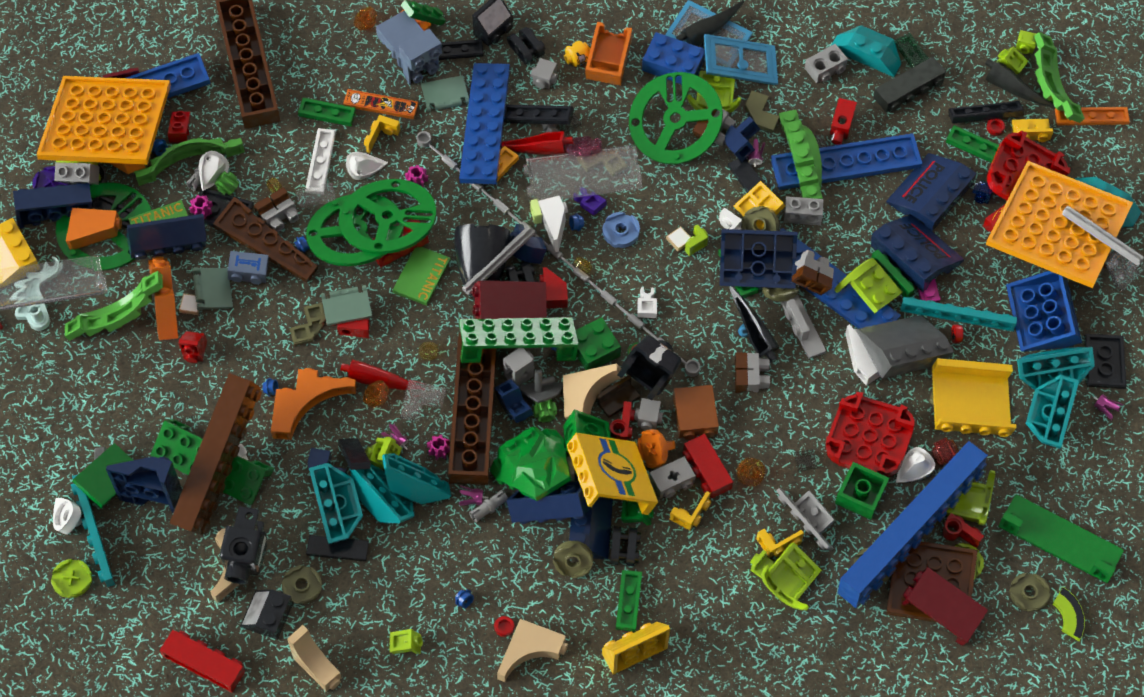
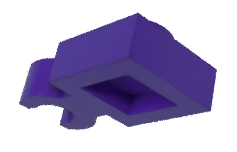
[573,187,607,215]

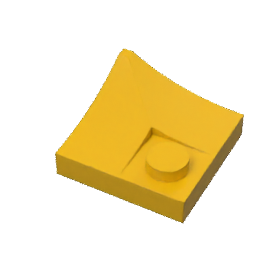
[734,181,785,230]

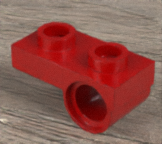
[168,111,191,144]
[610,401,635,440]
[942,513,984,548]

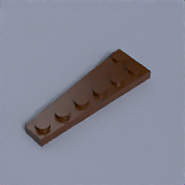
[213,197,318,283]

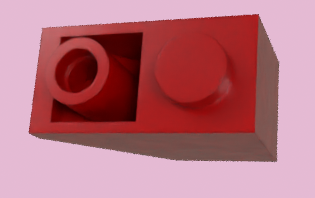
[539,267,568,309]
[178,331,207,363]

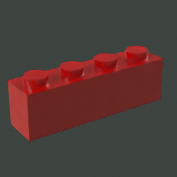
[160,630,245,693]

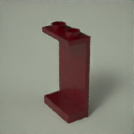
[472,281,547,319]
[901,567,988,646]

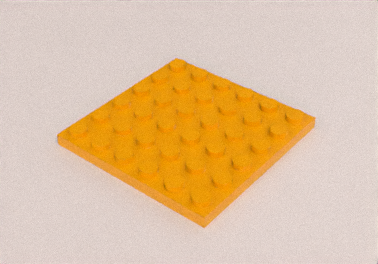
[36,76,171,165]
[986,161,1133,288]

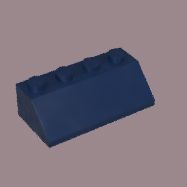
[127,214,206,260]
[569,475,613,560]
[506,480,591,524]

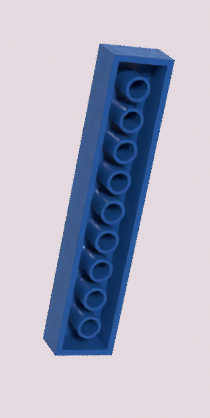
[837,441,988,608]

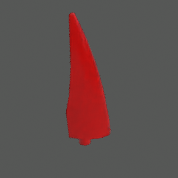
[501,131,574,155]
[340,359,425,391]

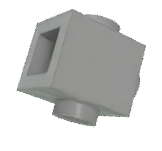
[530,58,558,89]
[634,398,663,430]

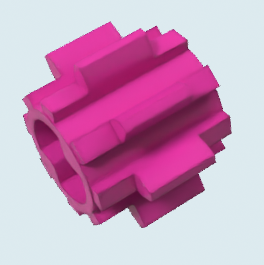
[405,165,428,187]
[189,195,213,219]
[427,435,450,460]

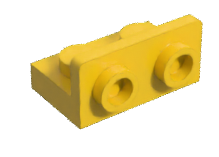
[1012,119,1053,142]

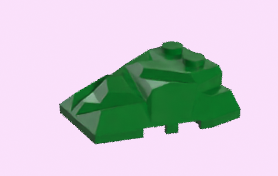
[490,426,571,501]

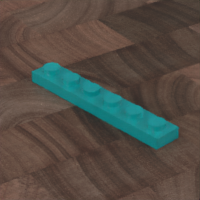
[900,297,1017,332]
[71,474,115,587]

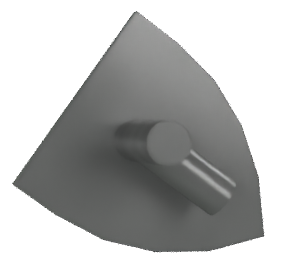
[518,370,563,403]

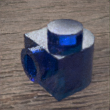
[973,180,993,204]

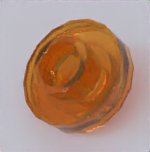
[353,6,377,31]
[363,380,389,408]
[737,457,765,487]

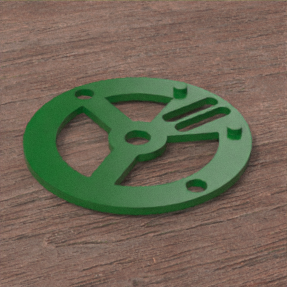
[629,72,723,165]
[339,179,437,254]
[56,182,151,270]
[306,194,404,266]

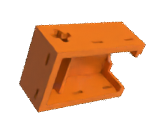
[585,22,632,86]

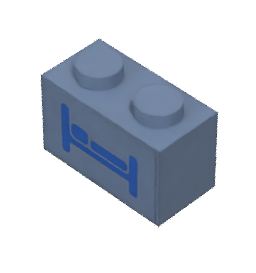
[228,251,268,284]

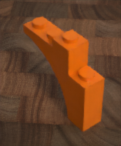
[148,256,178,340]
[271,368,357,440]

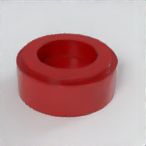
[986,119,1005,136]
[951,324,963,344]
[494,616,515,637]

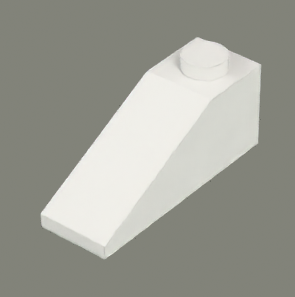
[538,196,568,252]

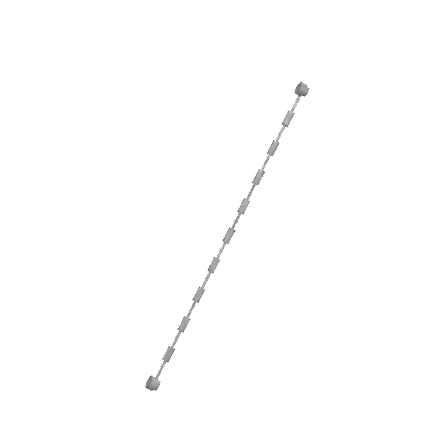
[416,131,700,377]

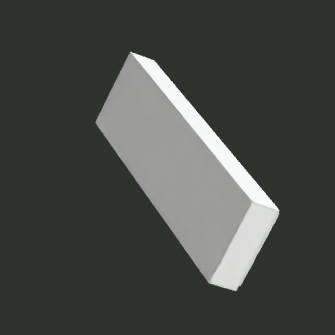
[305,128,336,195]

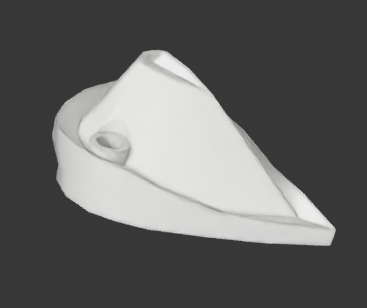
[199,151,229,191]
[346,152,388,180]
[896,447,935,483]
[53,498,82,534]

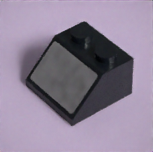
[472,0,513,47]
[240,590,293,640]

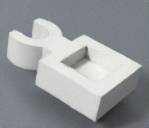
[637,287,657,318]

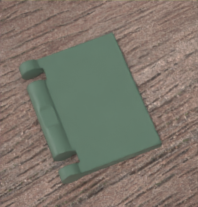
[421,75,469,112]
[192,267,233,310]
[321,285,372,326]

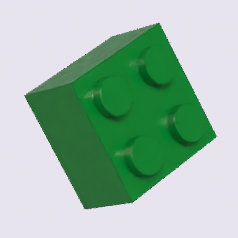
[575,317,621,370]
[835,462,889,520]

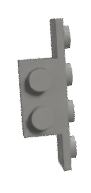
[780,294,826,359]
[776,488,836,551]

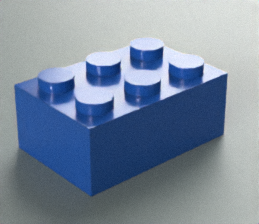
[642,32,705,85]

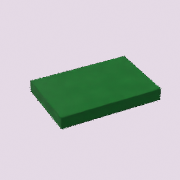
[72,443,133,508]

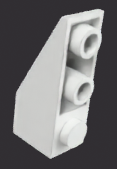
[845,324,880,386]

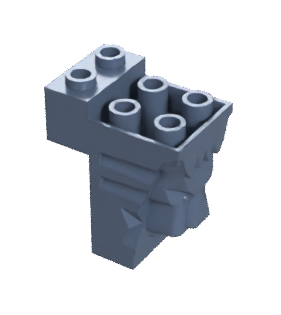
[376,10,442,85]

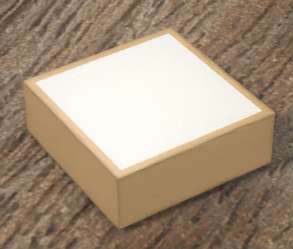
[666,226,690,251]
[179,294,200,315]

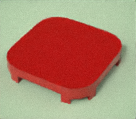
[986,131,1070,201]
[826,392,915,477]

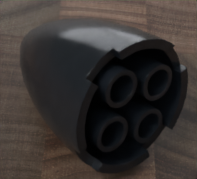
[454,224,511,301]

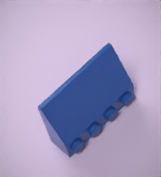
[1006,271,1082,352]

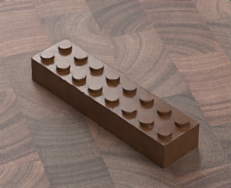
[215,0,280,129]
[448,333,497,485]
[170,373,262,536]

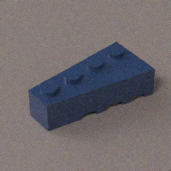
[13,183,93,229]

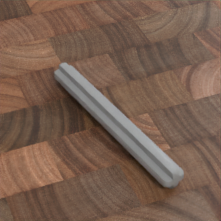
[1062,206,1144,266]
[462,227,534,295]

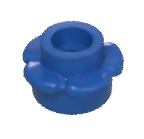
[151,139,168,156]
[569,213,584,231]
[294,236,310,254]
[263,378,279,397]
[455,589,474,608]

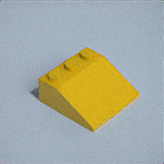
[0,218,41,290]
[602,622,670,675]

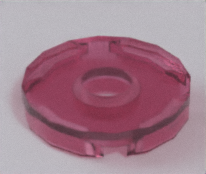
[566,136,602,156]

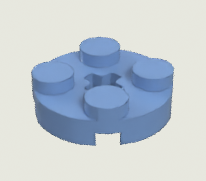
[602,212,640,248]

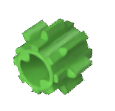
[215,171,239,195]
[533,399,557,423]

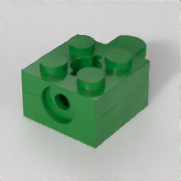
[563,409,616,452]

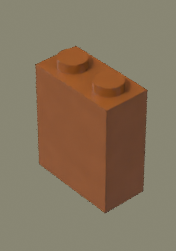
[673,385,719,440]

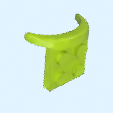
[687,71,741,113]
[834,258,903,314]
[946,470,995,526]
[761,543,822,610]

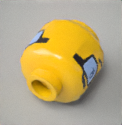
[564,41,590,67]

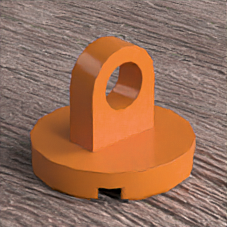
[637,429,676,469]

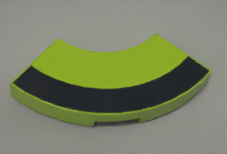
[1052,587,1085,641]

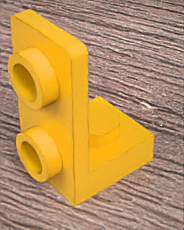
[364,115,400,153]
[669,491,711,531]
[756,529,804,558]

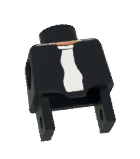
[617,335,681,401]
[220,506,267,584]

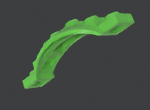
[1034,32,1085,123]
[779,110,823,199]
[134,137,245,186]
[65,271,163,341]

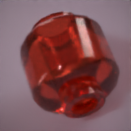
[931,437,959,466]

